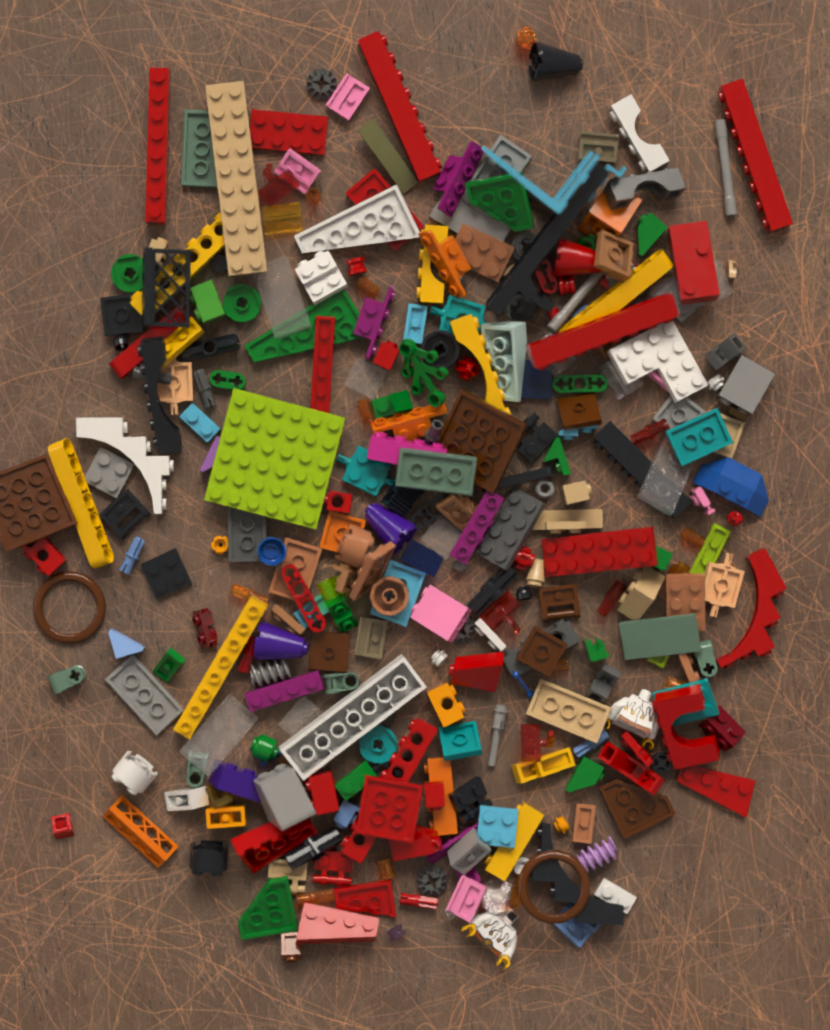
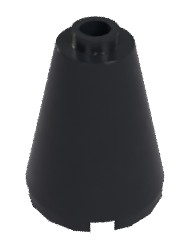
[528,42,583,81]

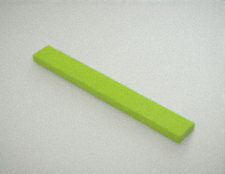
[646,523,731,668]

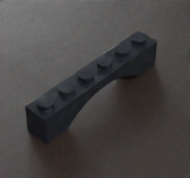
[137,336,182,455]

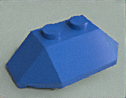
[692,457,769,517]

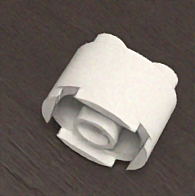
[112,751,158,795]

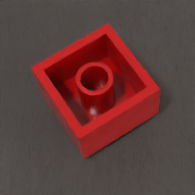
[306,769,340,815]

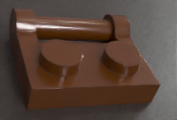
[538,584,581,623]

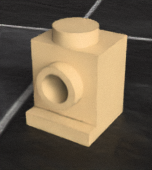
[149,237,169,267]

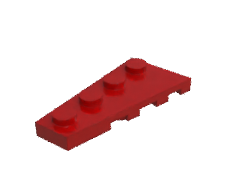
[676,765,755,818]

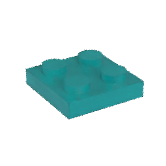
[438,721,482,761]

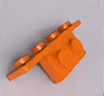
[418,230,471,298]
[371,403,448,441]

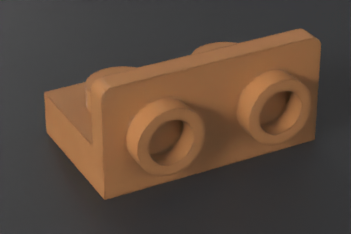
[436,493,478,531]
[332,562,361,593]
[264,604,305,636]

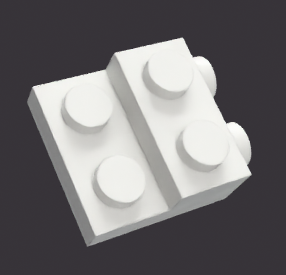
[295,251,348,305]

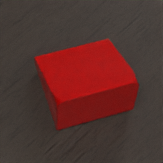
[51,813,75,839]

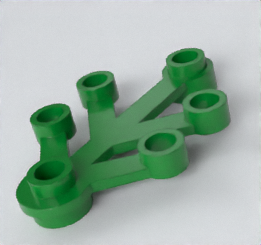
[399,339,448,408]

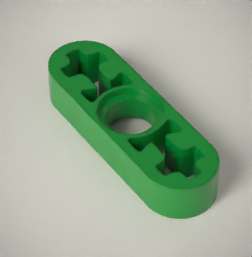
[552,374,608,393]

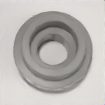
[535,479,554,499]

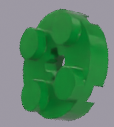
[111,254,143,293]
[223,284,262,323]

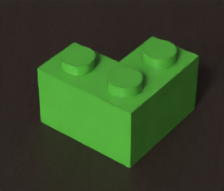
[190,280,227,325]

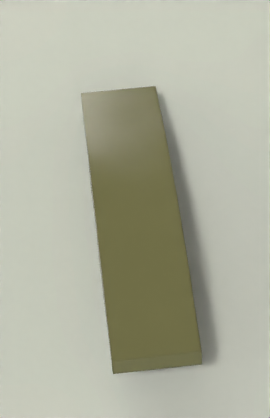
[357,118,419,194]

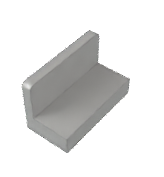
[447,828,491,875]

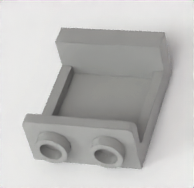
[717,355,775,415]

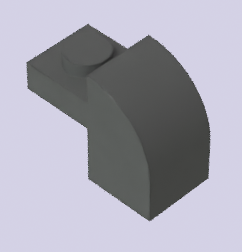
[705,333,746,370]
[585,663,622,704]

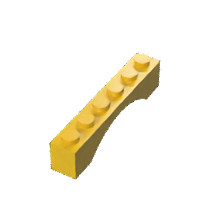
[449,314,512,416]

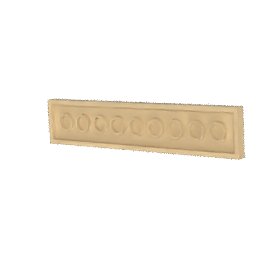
[205,81,267,277]

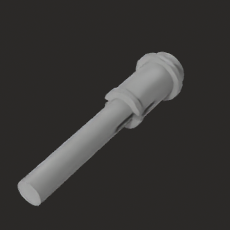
[488,704,508,766]

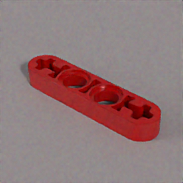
[281,564,326,632]

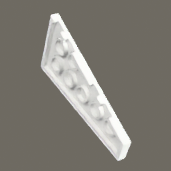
[294,185,420,253]

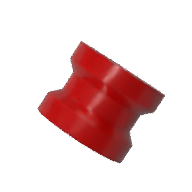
[346,257,367,276]
[558,275,575,296]

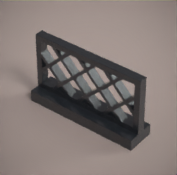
[142,247,191,328]

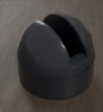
[113,334,129,351]
[516,586,532,601]

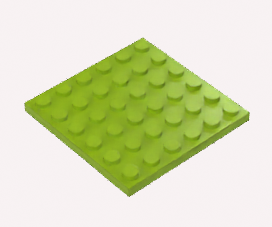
[204,388,345,529]

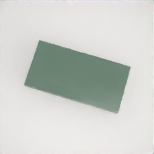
[181,109,218,188]
[395,447,477,496]
[619,613,702,660]

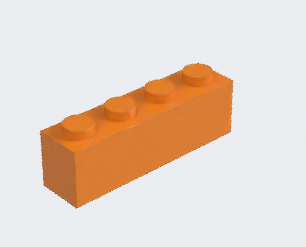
[424,756,458,836]

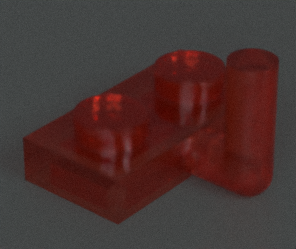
[258,163,300,207]
[479,590,521,633]
[521,724,555,762]

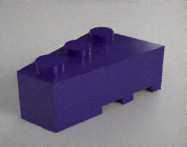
[208,759,261,803]

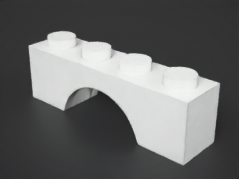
[609,94,670,172]

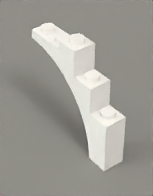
[76,417,174,514]

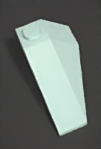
[481,321,527,402]

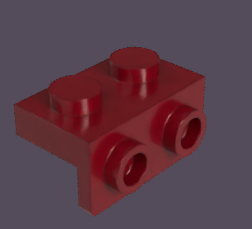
[699,705,746,752]

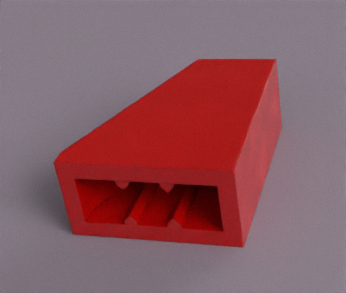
[448,652,504,693]
[388,825,442,861]

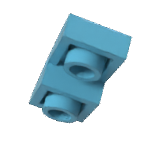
[557,425,598,440]

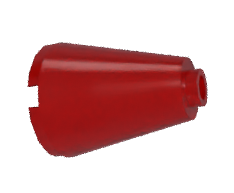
[554,238,602,277]

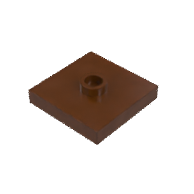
[557,392,602,430]
[516,625,568,678]
[309,631,350,672]

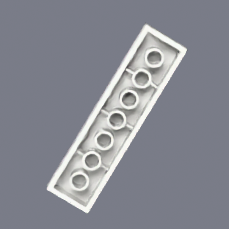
[279,654,427,781]

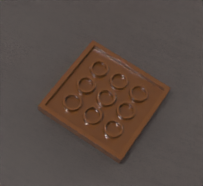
[435,389,528,494]
[0,454,77,553]

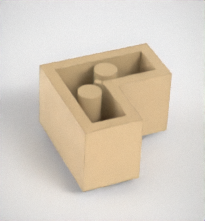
[617,566,665,620]

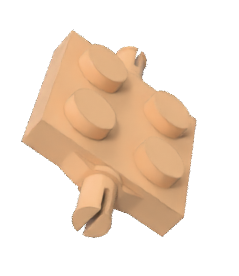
[157,358,194,415]
[704,552,745,617]

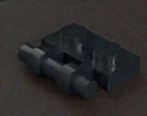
[517,413,557,463]
[448,777,492,824]

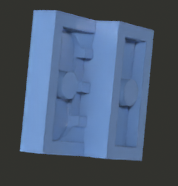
[553,903,602,948]

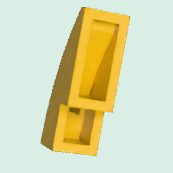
[511,747,575,783]

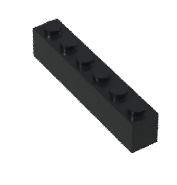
[593,421,692,518]

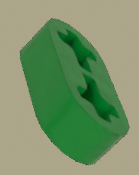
[209,370,246,390]

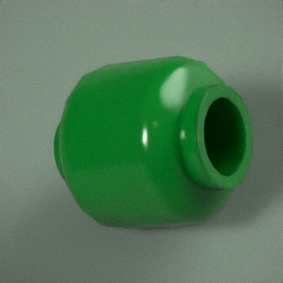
[250,734,279,763]

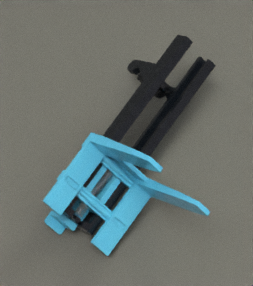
[481,146,627,315]

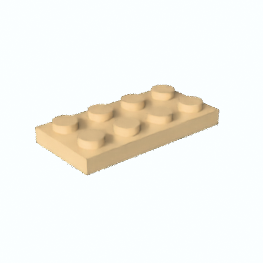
[526,679,612,743]

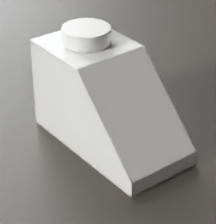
[164,786,209,811]

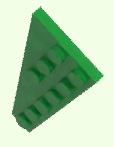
[245,289,364,363]

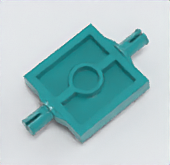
[430,295,487,336]
[336,445,395,497]

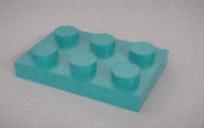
[665,408,733,467]
[652,678,719,726]

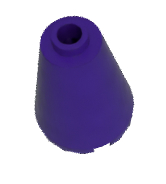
[365,503,417,555]
[254,622,309,660]

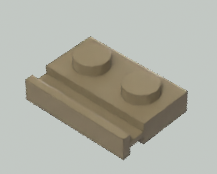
[578,131,619,163]
[354,617,388,659]

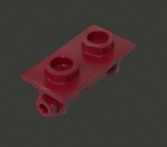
[192,608,219,649]

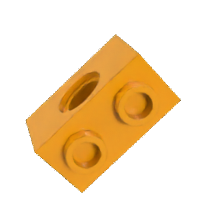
[427,682,466,727]
[206,804,247,829]

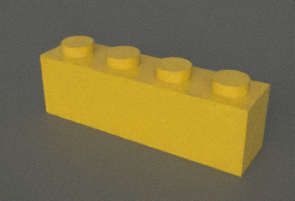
[484,802,544,881]

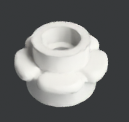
[707,374,725,391]
[431,650,449,667]

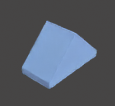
[108,628,145,658]

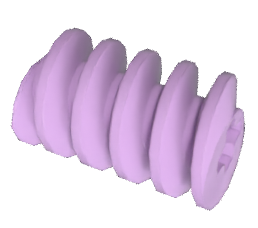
[576,836,619,873]

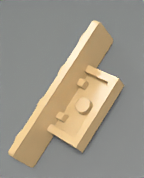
[532,509,603,533]

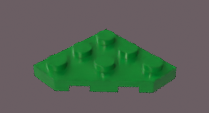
[465,171,535,232]
[238,876,298,940]

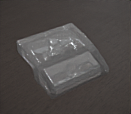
[278,695,324,736]

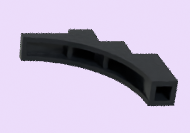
[529,823,624,925]

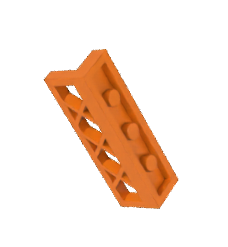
[102,795,179,868]

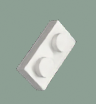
[474,617,506,651]
[594,877,637,914]

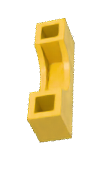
[416,225,448,305]

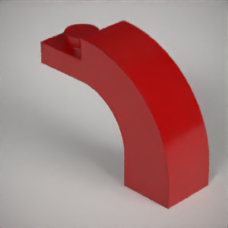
[597,741,665,796]

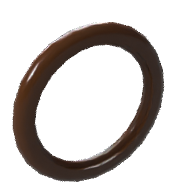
[33,571,106,644]
[517,850,590,924]

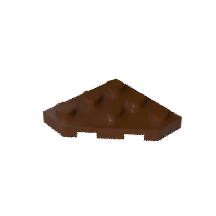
[599,778,676,839]

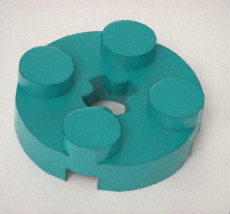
[359,725,397,764]

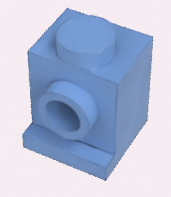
[333,799,360,830]

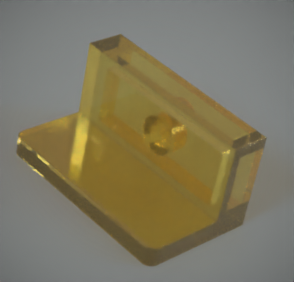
[262,202,304,236]
[205,783,235,810]

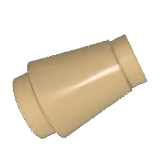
[526,559,545,588]

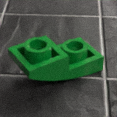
[325,594,358,633]

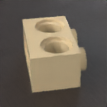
[560,480,592,505]

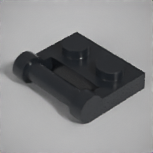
[99,489,151,540]

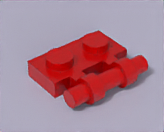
[313,850,353,887]

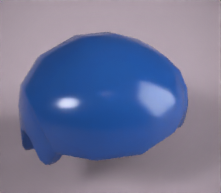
[257,537,287,567]

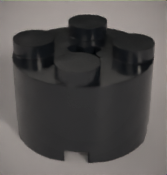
[421,330,459,369]
[189,840,229,876]

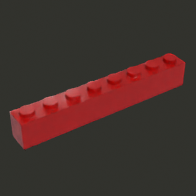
[358,31,442,183]
[145,67,171,225]
[717,78,793,233]
[525,292,679,370]

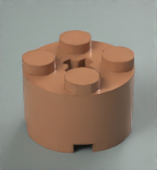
[335,524,374,568]
[370,576,409,615]

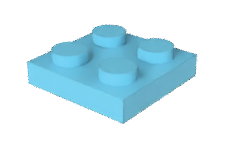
[477,805,519,848]

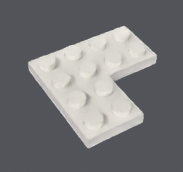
[607,322,708,403]

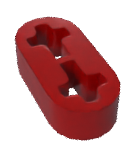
[534,259,558,295]

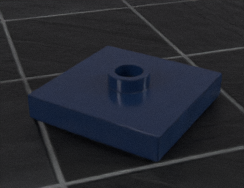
[521,360,553,399]

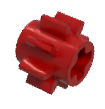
[456,356,479,381]
[513,546,535,571]

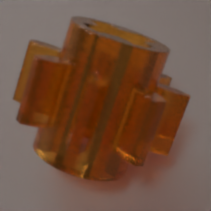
[516,26,536,50]
[667,561,691,574]

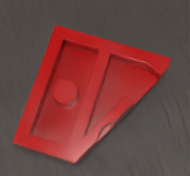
[621,730,653,767]

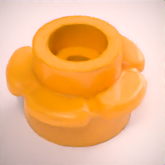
[211,535,228,554]
[554,816,570,834]

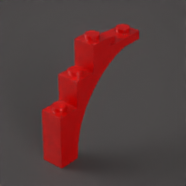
[716,548,787,669]

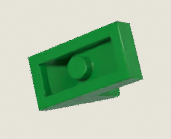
[371,390,413,419]
[542,437,571,476]
[152,647,185,683]

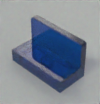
[401,540,444,577]

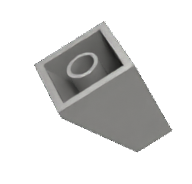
[253,763,316,831]

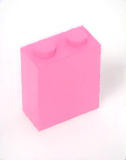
[410,585,472,643]

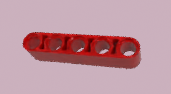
[109,305,191,379]

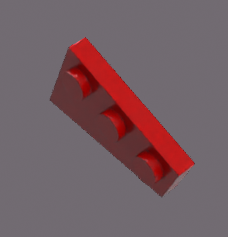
[334,879,397,918]

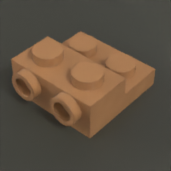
[594,230,633,282]

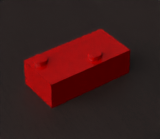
[667,220,720,306]

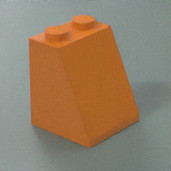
[578,190,642,242]

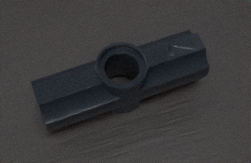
[181,333,241,362]
[466,567,518,616]
[284,827,343,870]

